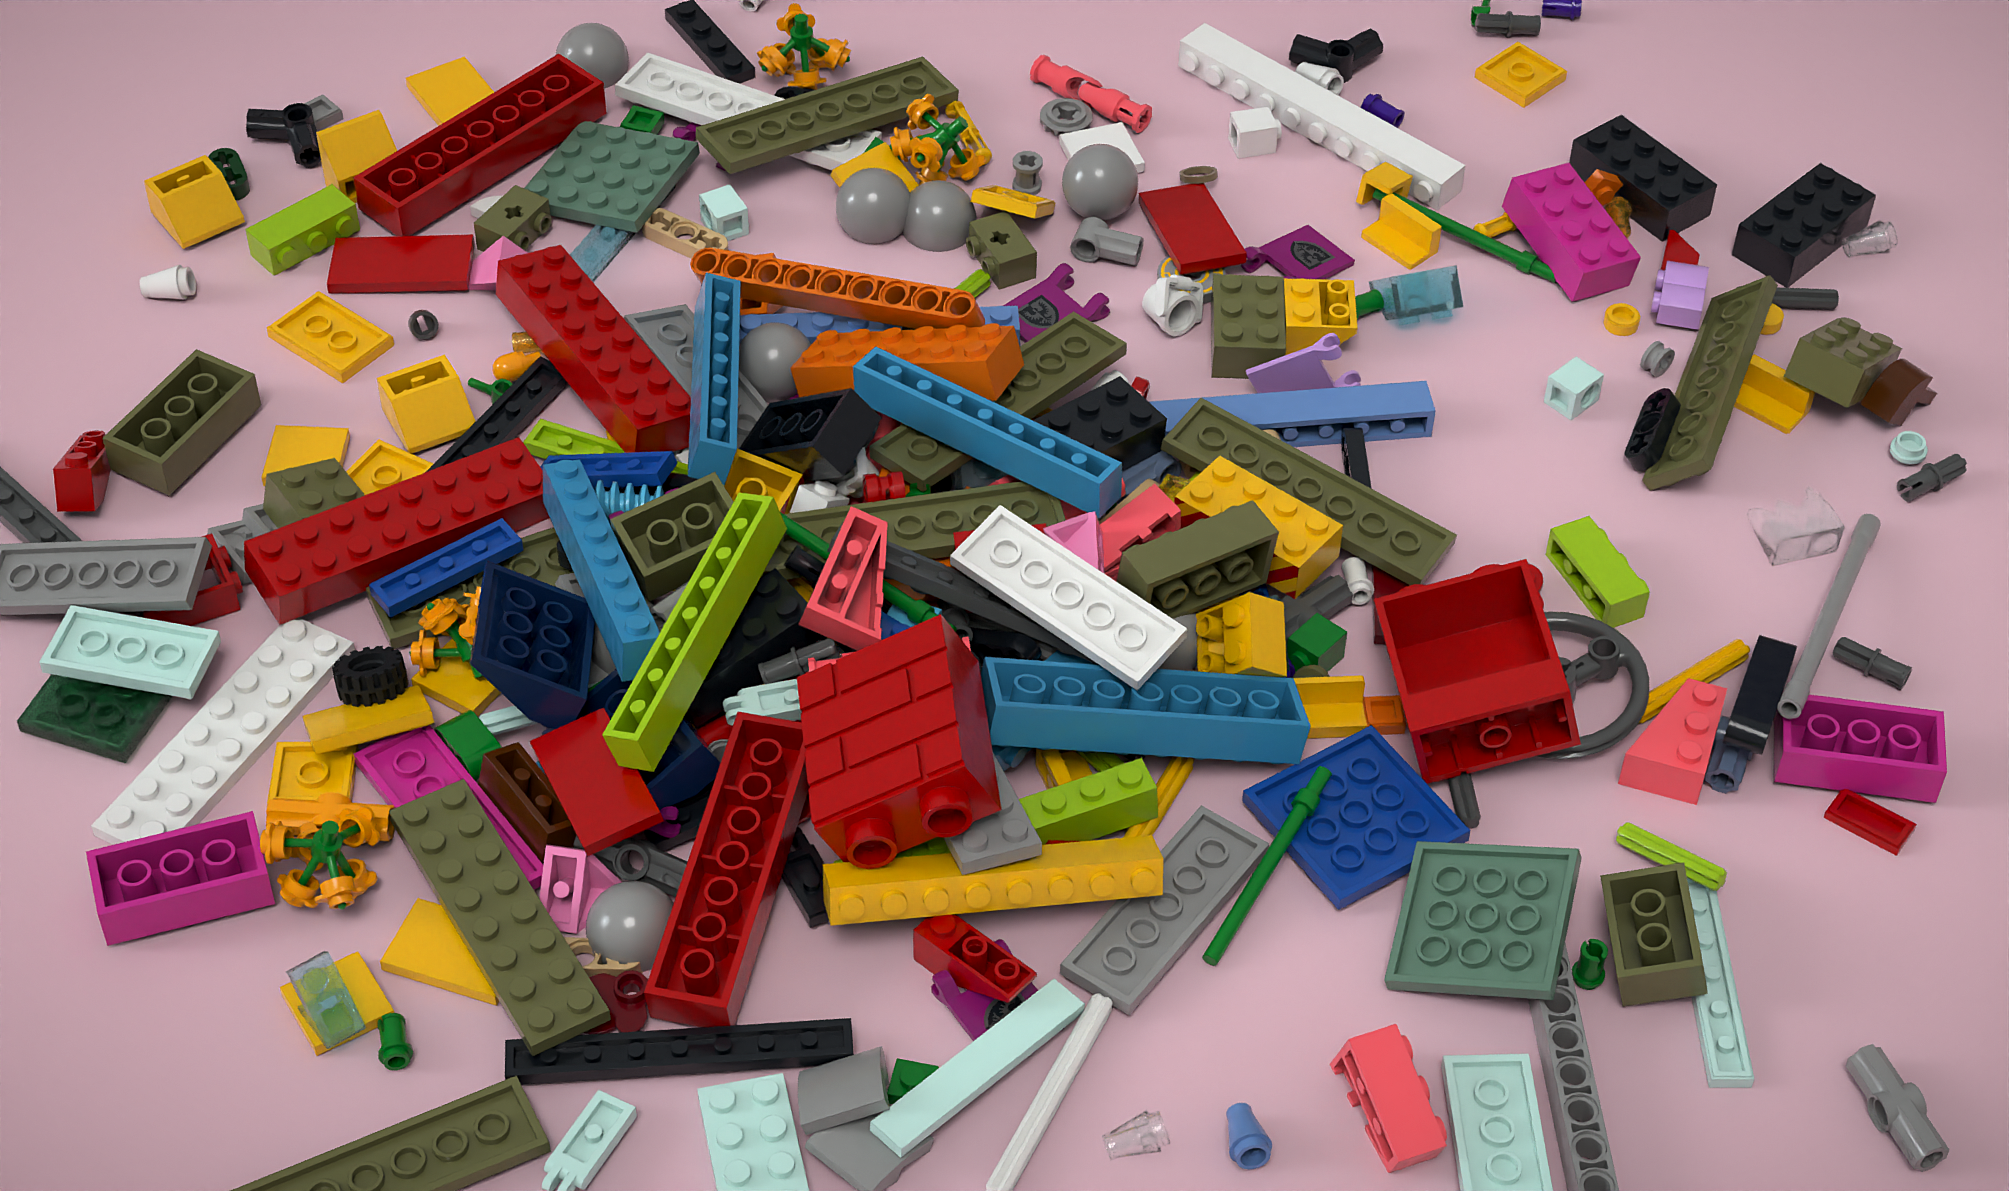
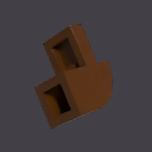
[1860,358,1937,426]

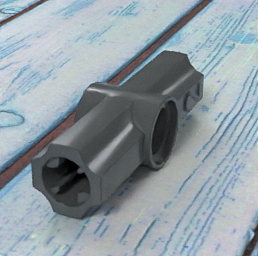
[1281,575,1353,646]
[573,835,688,897]

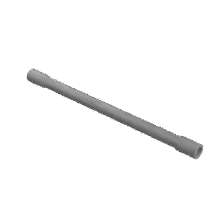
[1777,514,1881,719]

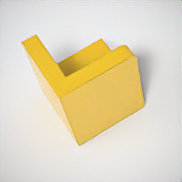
[1356,162,1413,205]

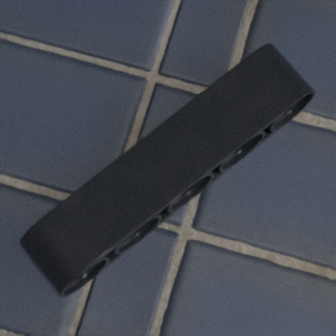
[1723,635,1797,755]

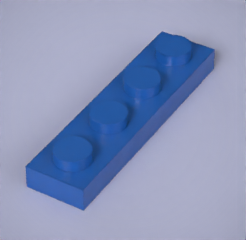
[540,451,678,489]
[369,518,524,618]

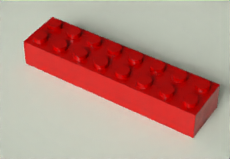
[353,54,607,236]
[496,245,691,453]
[244,437,550,625]
[644,712,810,1027]

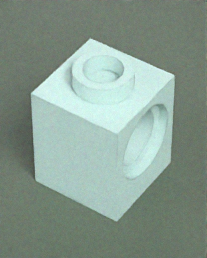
[699,184,749,241]
[1544,356,1604,420]

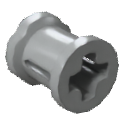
[1012,151,1043,195]

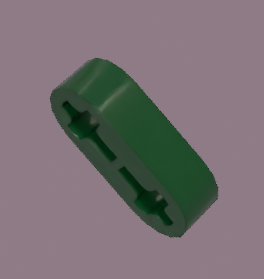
[208,148,250,200]

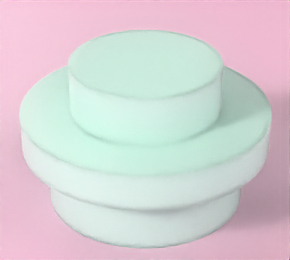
[1890,431,1928,464]

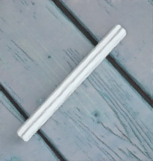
[986,993,1113,1191]

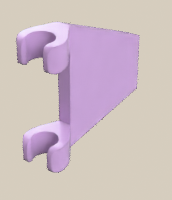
[1246,333,1361,393]

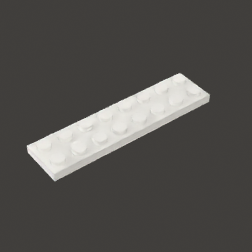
[615,53,882,170]
[91,618,355,845]

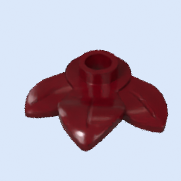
[584,970,648,1034]

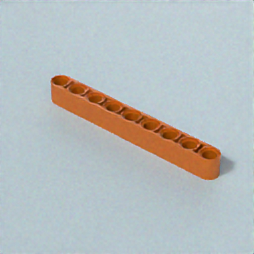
[690,248,985,329]

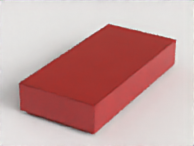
[1824,789,1917,856]

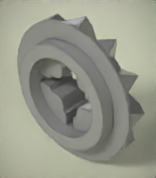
[1040,98,1093,136]

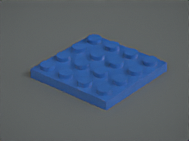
[1242,725,1471,910]

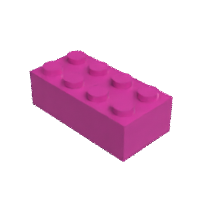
[1502,163,1641,302]
[1774,691,1947,803]
[86,811,275,946]

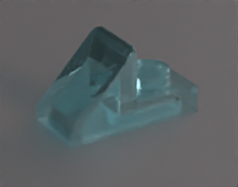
[286,951,366,1049]

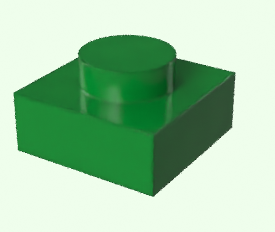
[620,105,665,135]
[887,1058,939,1104]

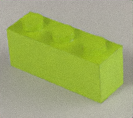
[245,184,360,276]
[1545,516,1650,628]

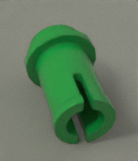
[1355,289,1384,320]
[1572,939,1608,990]
[377,1013,413,1070]

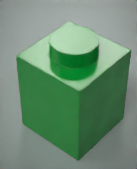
[1286,613,1347,672]

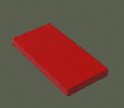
[1139,183,1247,275]
[327,234,475,293]
[529,707,664,857]

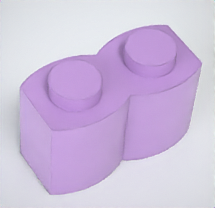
[1651,261,1709,330]

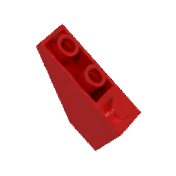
[53,430,111,512]
[913,914,1037,1003]

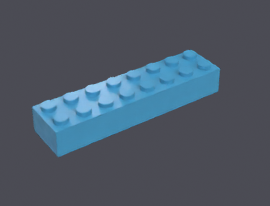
[981,657,1311,765]

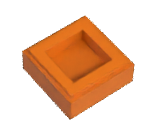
[1363,695,1406,735]

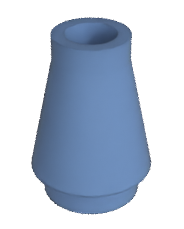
[1226,1103,1272,1169]

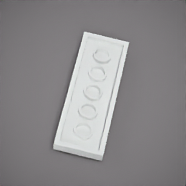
[950,505,1187,690]

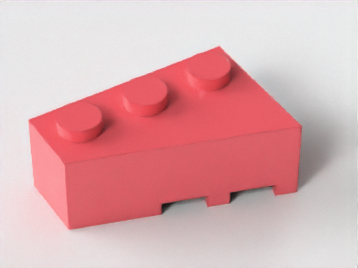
[1100,483,1181,581]
[798,506,888,651]
[1618,678,1727,805]
[1329,1024,1447,1173]

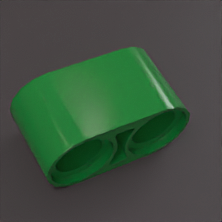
[434,710,502,782]

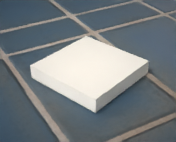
[1059,122,1145,173]

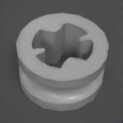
[1640,341,1675,377]

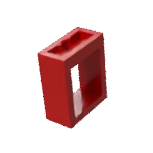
[139,533,243,626]

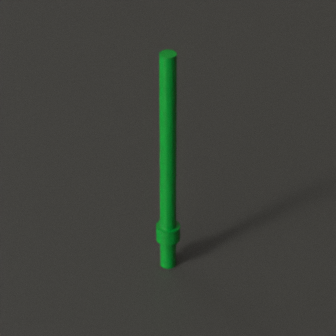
[1373,188,1557,283]
[780,512,957,632]
[1202,766,1332,966]

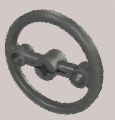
[1537,611,1649,759]

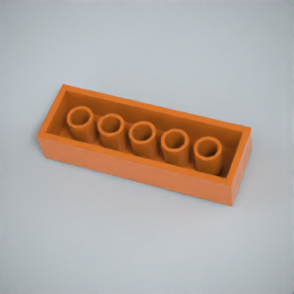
[790,323,1024,401]

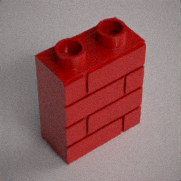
[1374,559,1581,784]
[797,614,1002,869]

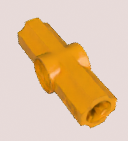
[266,792,395,843]

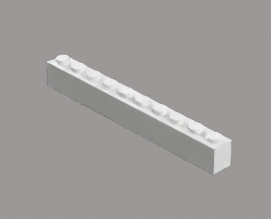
[1178,23,1465,210]

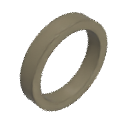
[1180,166,1218,184]

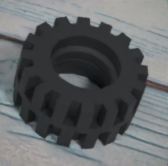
[332,646,408,707]

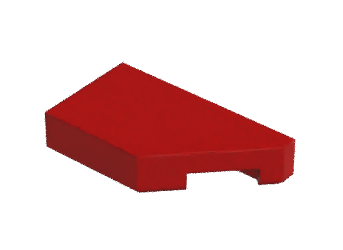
[1661,230,1700,270]

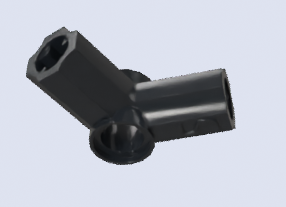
[1289,28,1383,83]
[246,103,321,168]

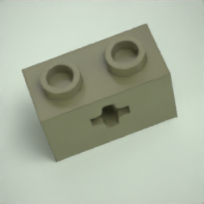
[474,185,552,252]
[966,211,1037,290]

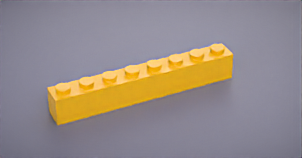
[823,835,1164,926]

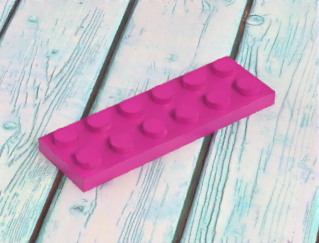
[354,725,543,890]

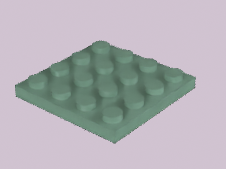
[524,121,700,233]
[1384,841,1582,1000]

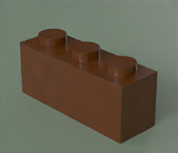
[478,742,576,865]

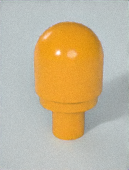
[492,351,541,383]

